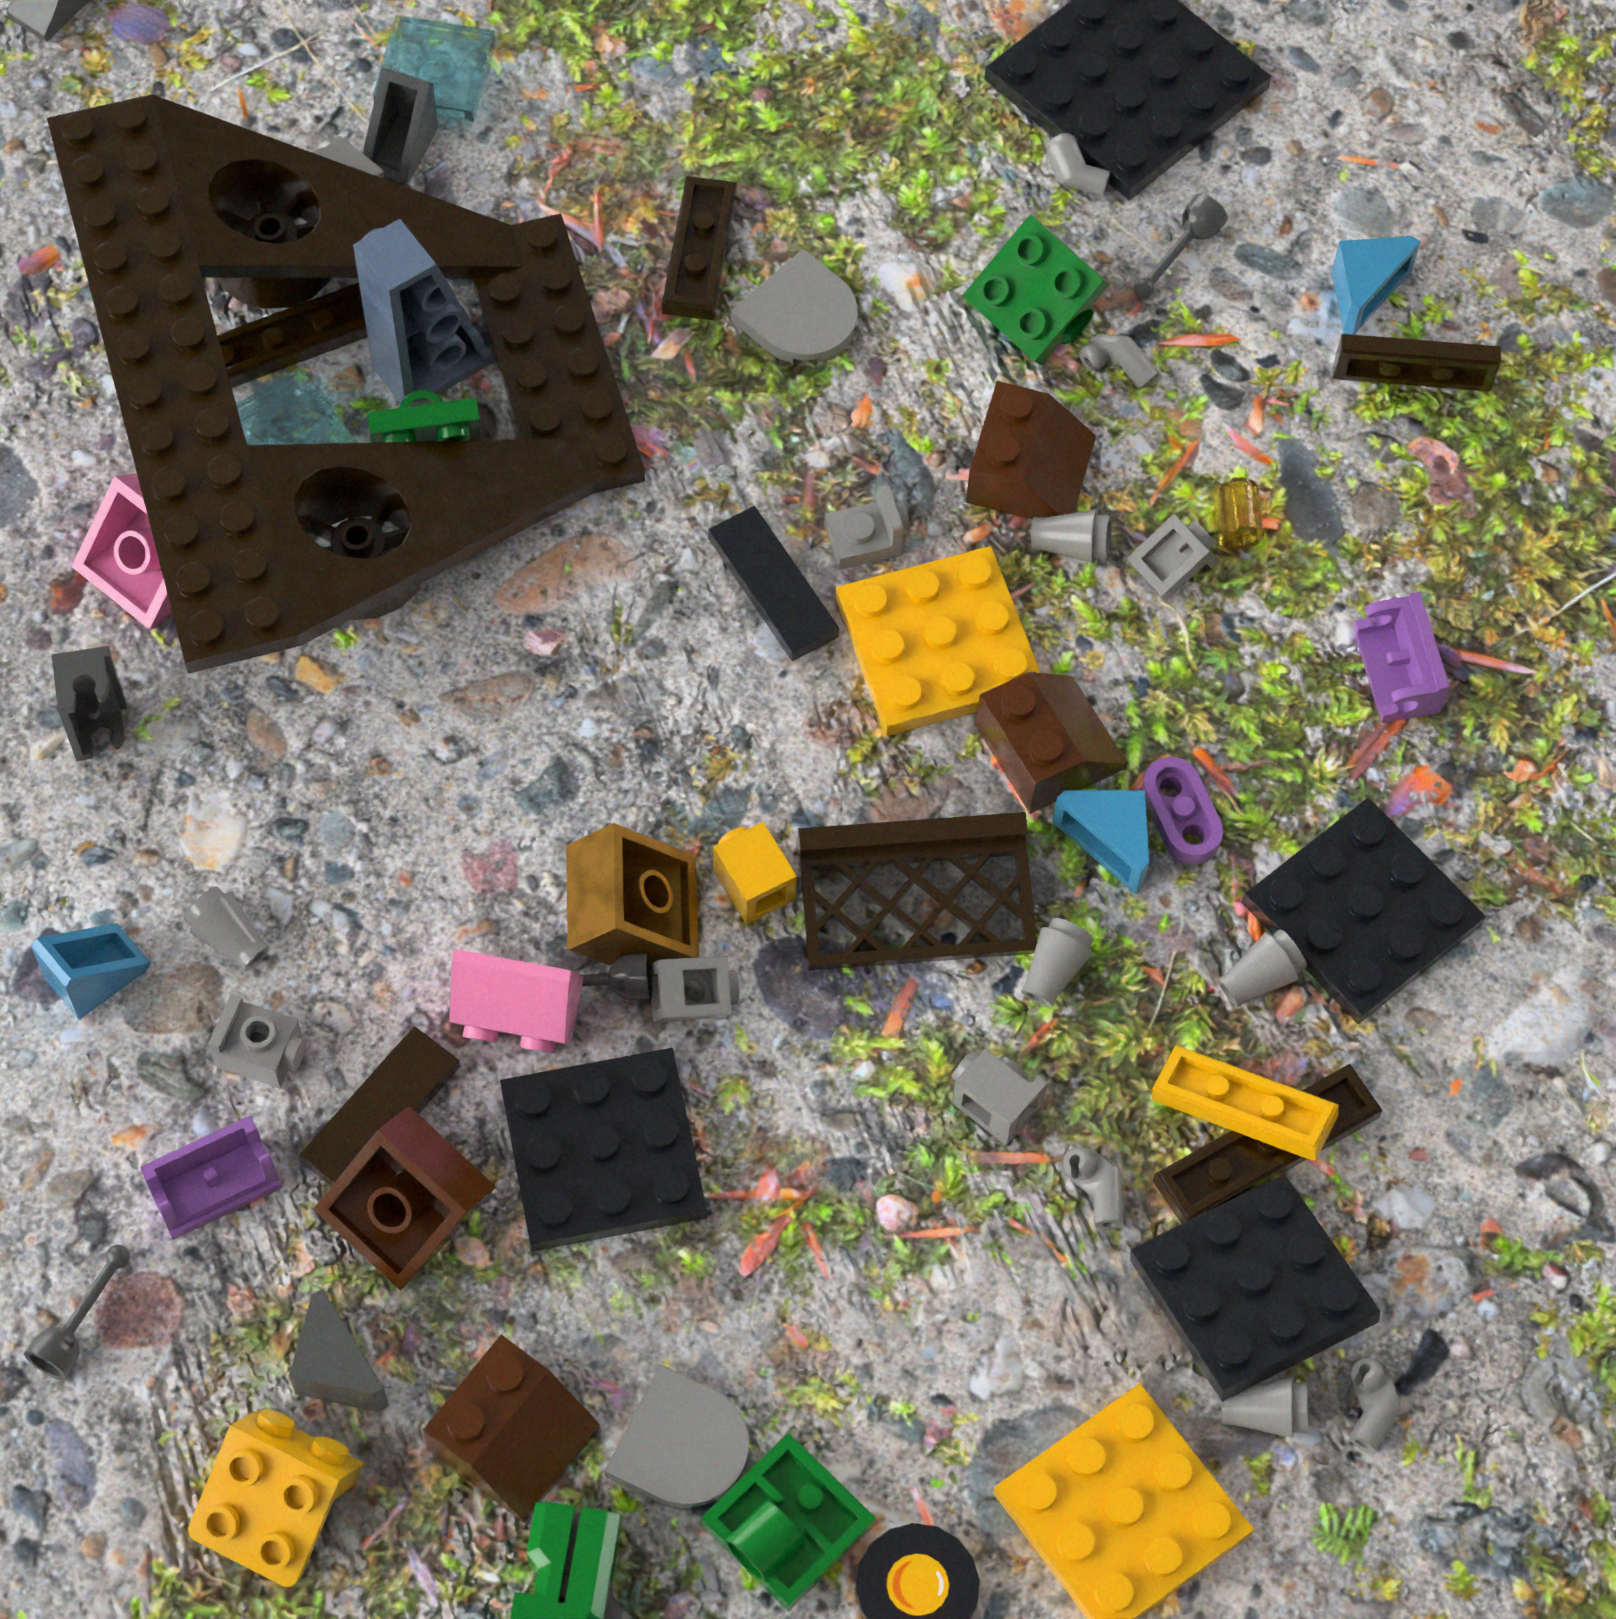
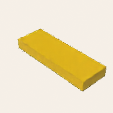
[1152,1045,1339,1162]

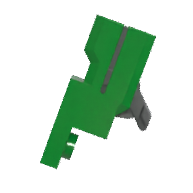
[510,1502,632,1619]

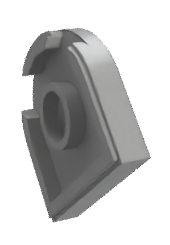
[731,249,858,363]
[605,1364,749,1510]

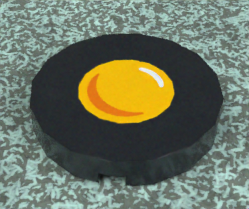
[855,1523,980,1619]

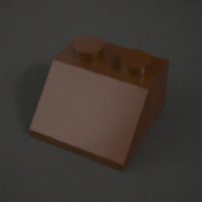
[966,381,1096,520]
[975,672,1128,814]
[313,1106,496,1291]
[423,1334,600,1523]

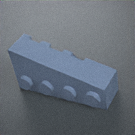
[353,219,496,404]

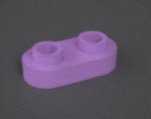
[1142,757,1223,865]

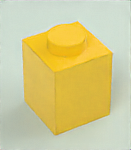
[713,822,797,925]

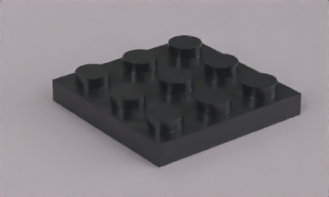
[1242,797,1486,1025]
[500,1048,707,1252]
[1130,1174,1380,1402]

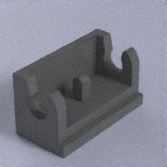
[52,646,127,761]

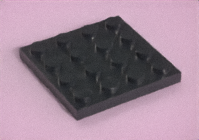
[984,0,1271,201]

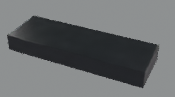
[708,505,839,661]

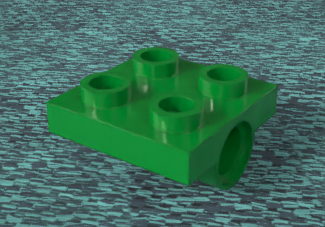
[962,215,1110,365]
[367,390,481,442]
[700,1433,876,1612]

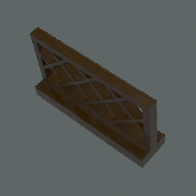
[796,812,1037,971]

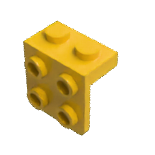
[188,1409,364,1587]

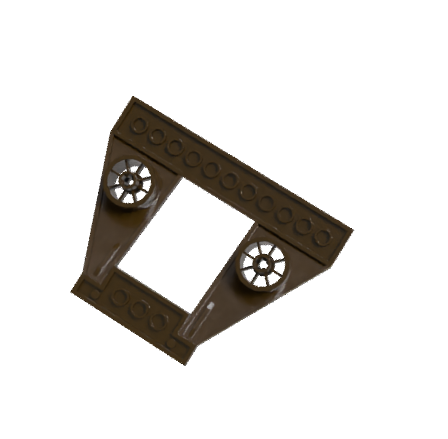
[47,94,645,674]

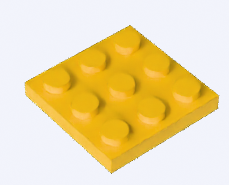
[835,546,1041,737]
[993,1383,1254,1619]

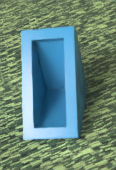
[1331,236,1421,335]
[1052,790,1149,894]
[31,923,151,1020]

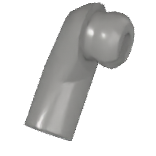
[1047,133,1110,196]
[1080,334,1159,389]
[1063,1147,1124,1230]
[1349,1358,1401,1454]

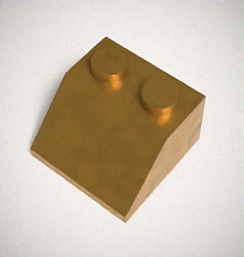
[566,823,699,965]

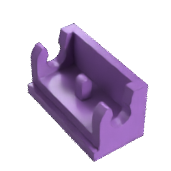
[1353,592,1450,723]
[140,1115,282,1240]

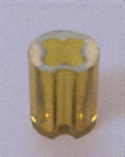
[1212,477,1264,550]

